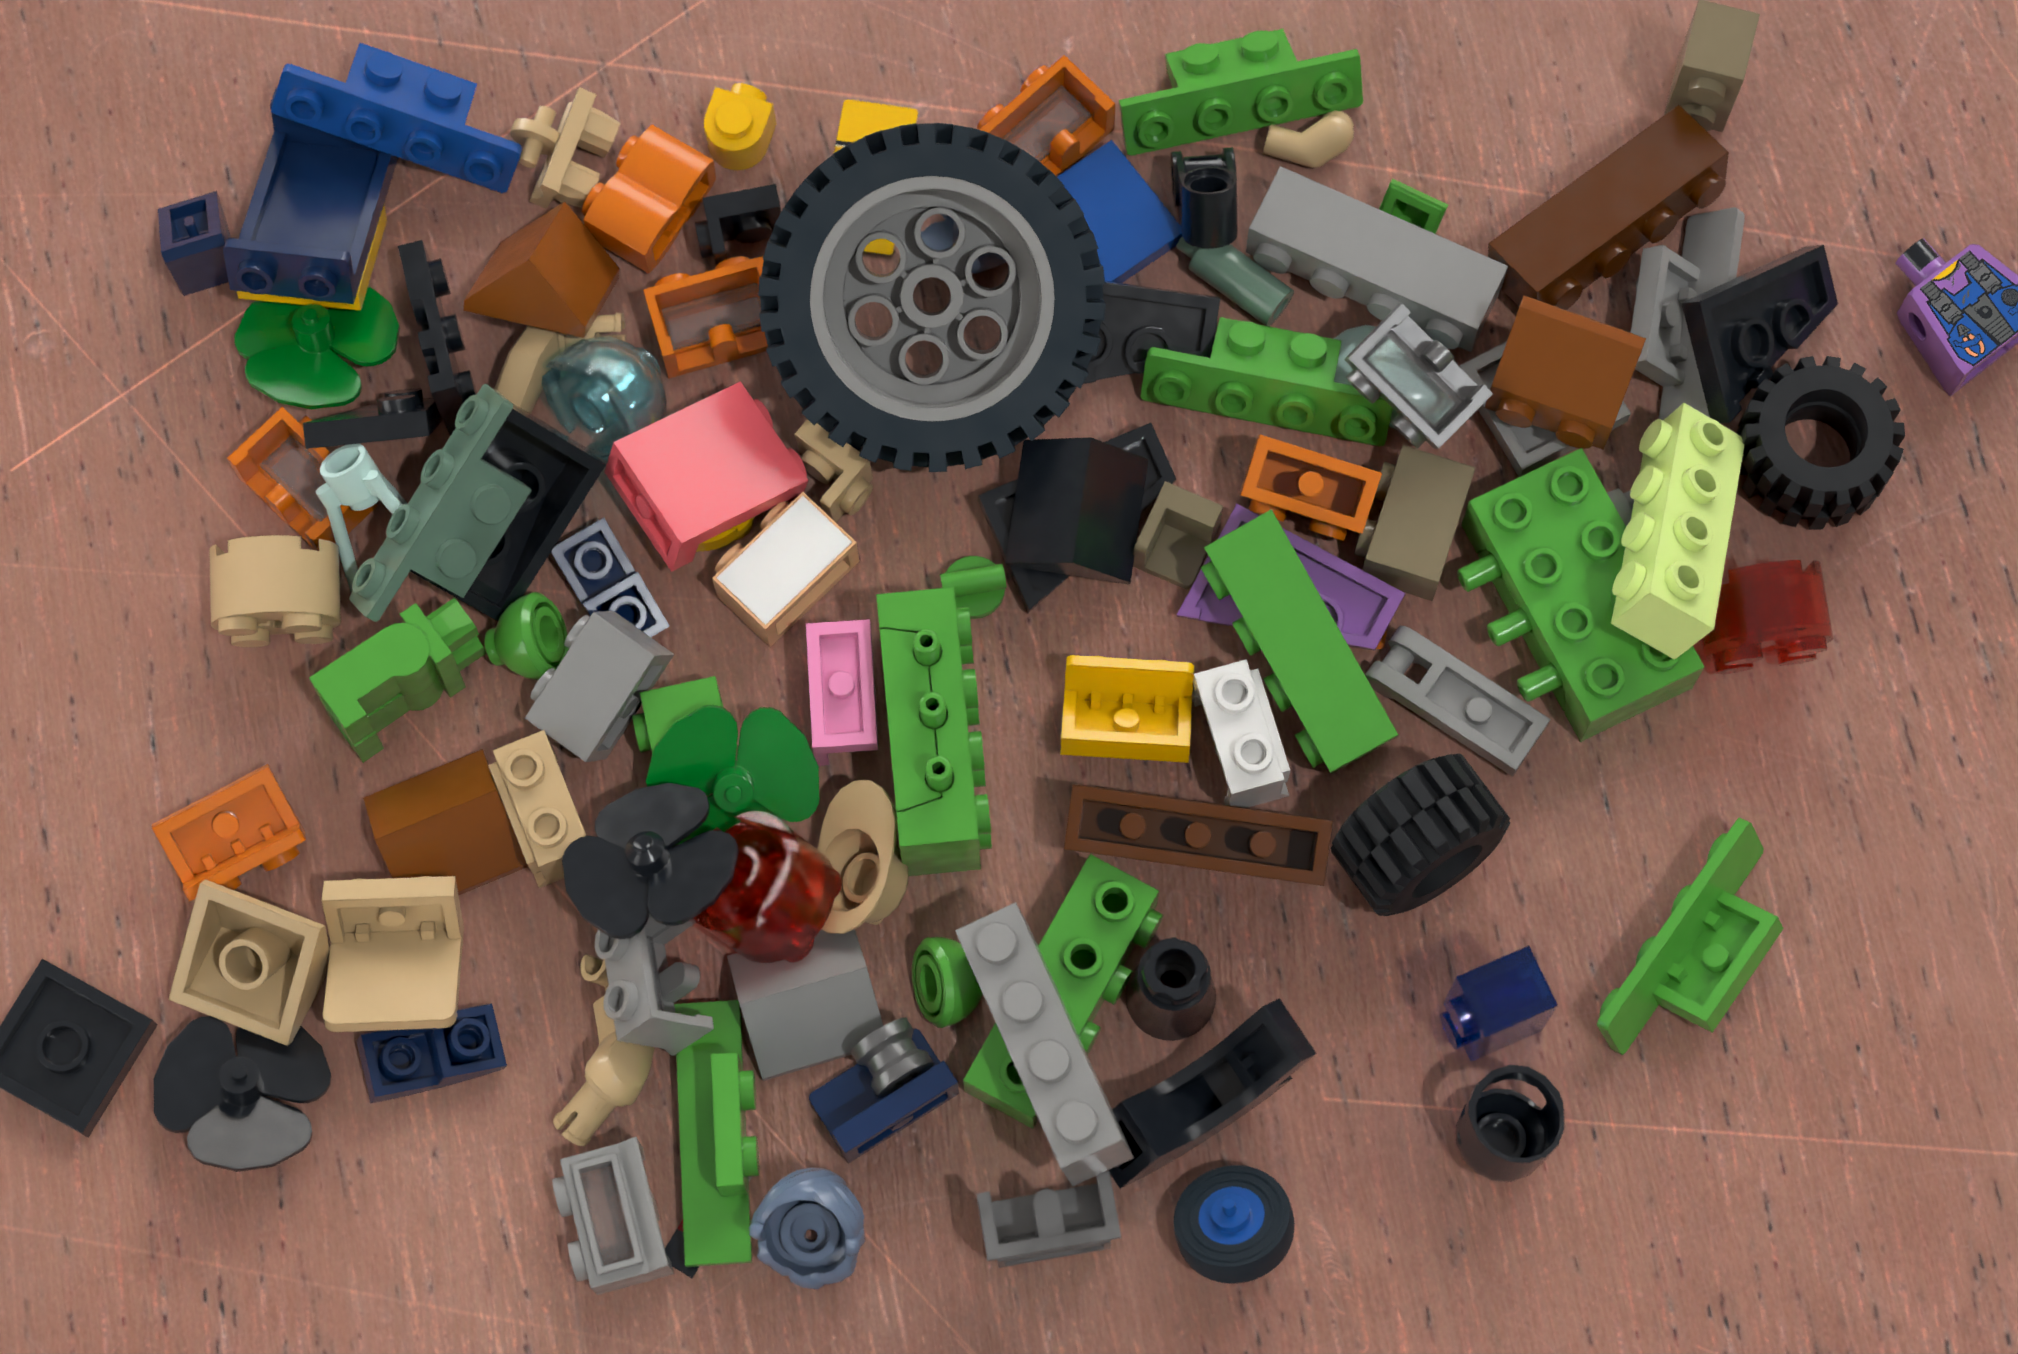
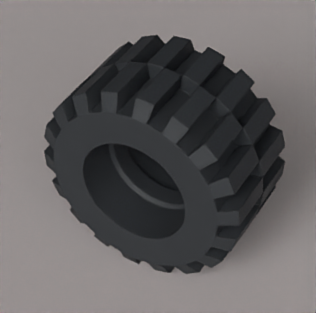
[1736,356,1905,530]
[1331,753,1510,916]

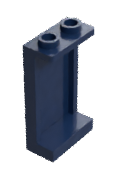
[223,88,398,304]

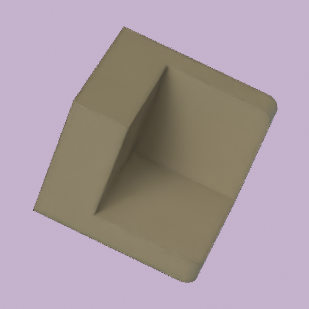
[1133,481,1223,589]

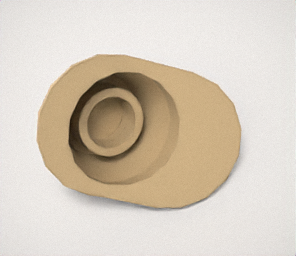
[806,780,909,934]

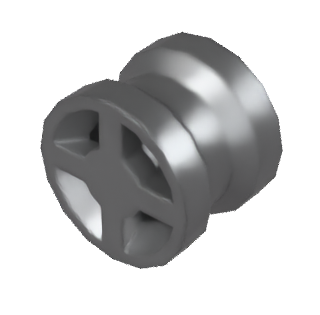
[851,1018,934,1098]

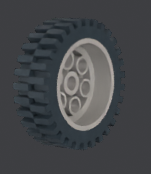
[758,123,1106,472]

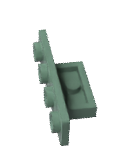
[349,384,531,622]

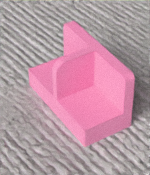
[806,619,878,766]

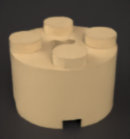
[209,535,341,647]

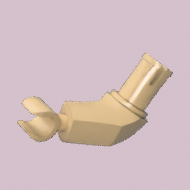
[553,954,655,1146]

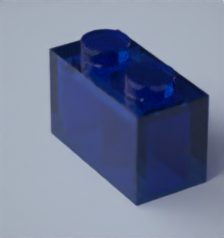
[1440,946,1558,1062]

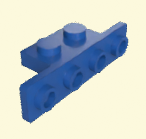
[271,42,523,193]

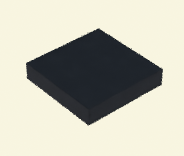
[0,959,158,1138]

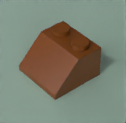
[1484,296,1646,450]

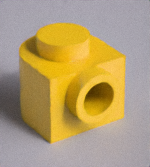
[704,83,777,170]

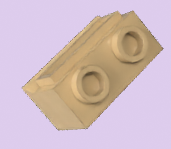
[488,730,587,888]

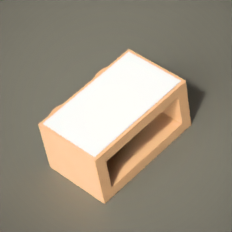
[712,492,860,647]

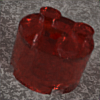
[1701,560,1834,674]
[693,811,842,963]

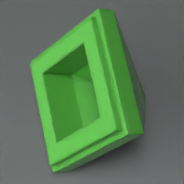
[1379,179,1448,234]

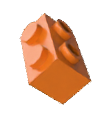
[1239,434,1382,541]

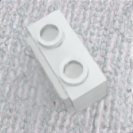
[1192,659,1290,808]

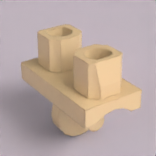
[510,87,620,209]

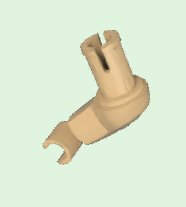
[494,313,626,414]

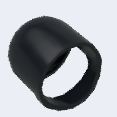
[1456,1065,1565,1182]

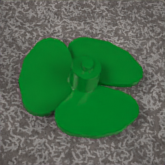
[235,286,400,410]
[646,705,820,869]

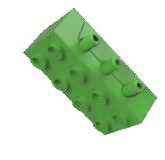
[1457,448,1705,742]
[876,587,992,876]

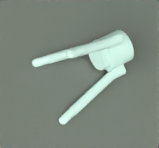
[316,443,408,593]

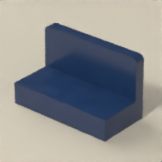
[809,1029,959,1164]

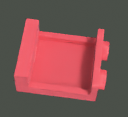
[605,381,809,572]

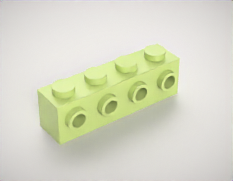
[1611,403,1745,660]

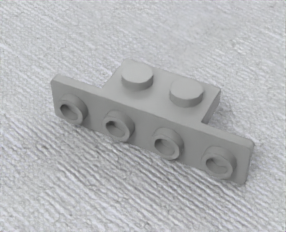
[1631,207,1745,420]

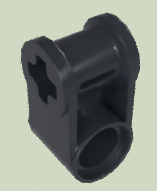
[1171,147,1238,249]

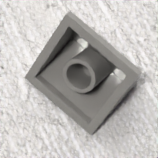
[727,929,883,1081]

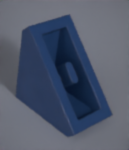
[158,191,231,296]

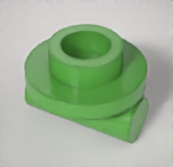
[940,556,1007,619]

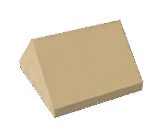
[168,879,330,1046]

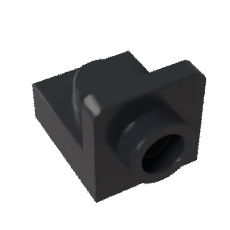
[695,184,781,265]

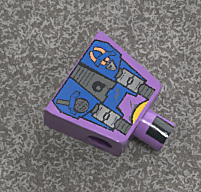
[1895,238,2018,397]

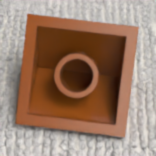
[463,202,620,338]
[363,749,529,895]

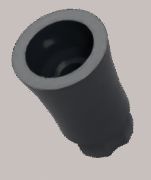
[1125,937,1216,1041]

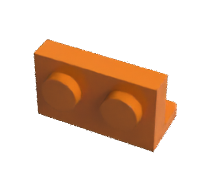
[152,764,306,901]

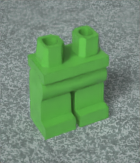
[309,597,486,763]

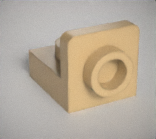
[795,419,873,522]

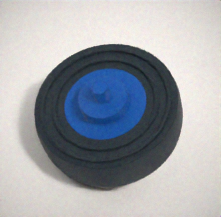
[1174,1165,1295,1284]

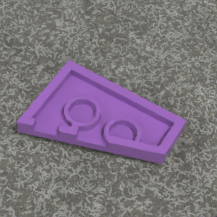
[1177,504,1405,651]

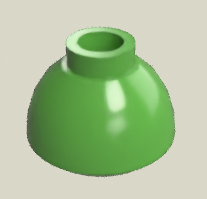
[485,592,569,680]
[912,937,983,1028]

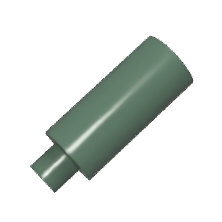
[1176,237,1294,326]

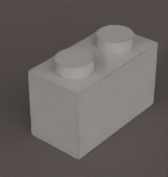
[525,611,675,762]

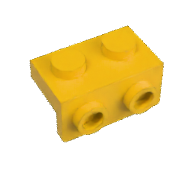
[1060,655,1194,763]

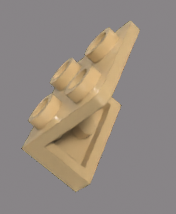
[322,876,464,1032]

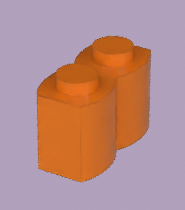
[582,125,716,273]

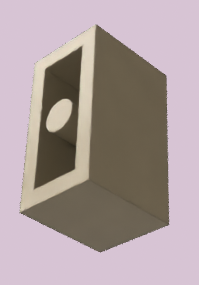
[1664,0,1760,132]
[1354,445,1476,601]

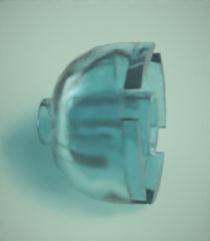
[542,336,667,462]

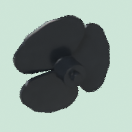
[562,783,739,939]
[153,1016,332,1172]

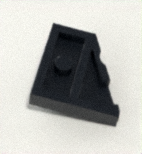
[303,388,442,449]

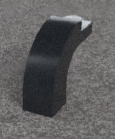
[1108,998,1317,1189]

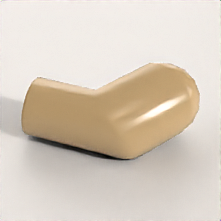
[1263,111,1354,168]

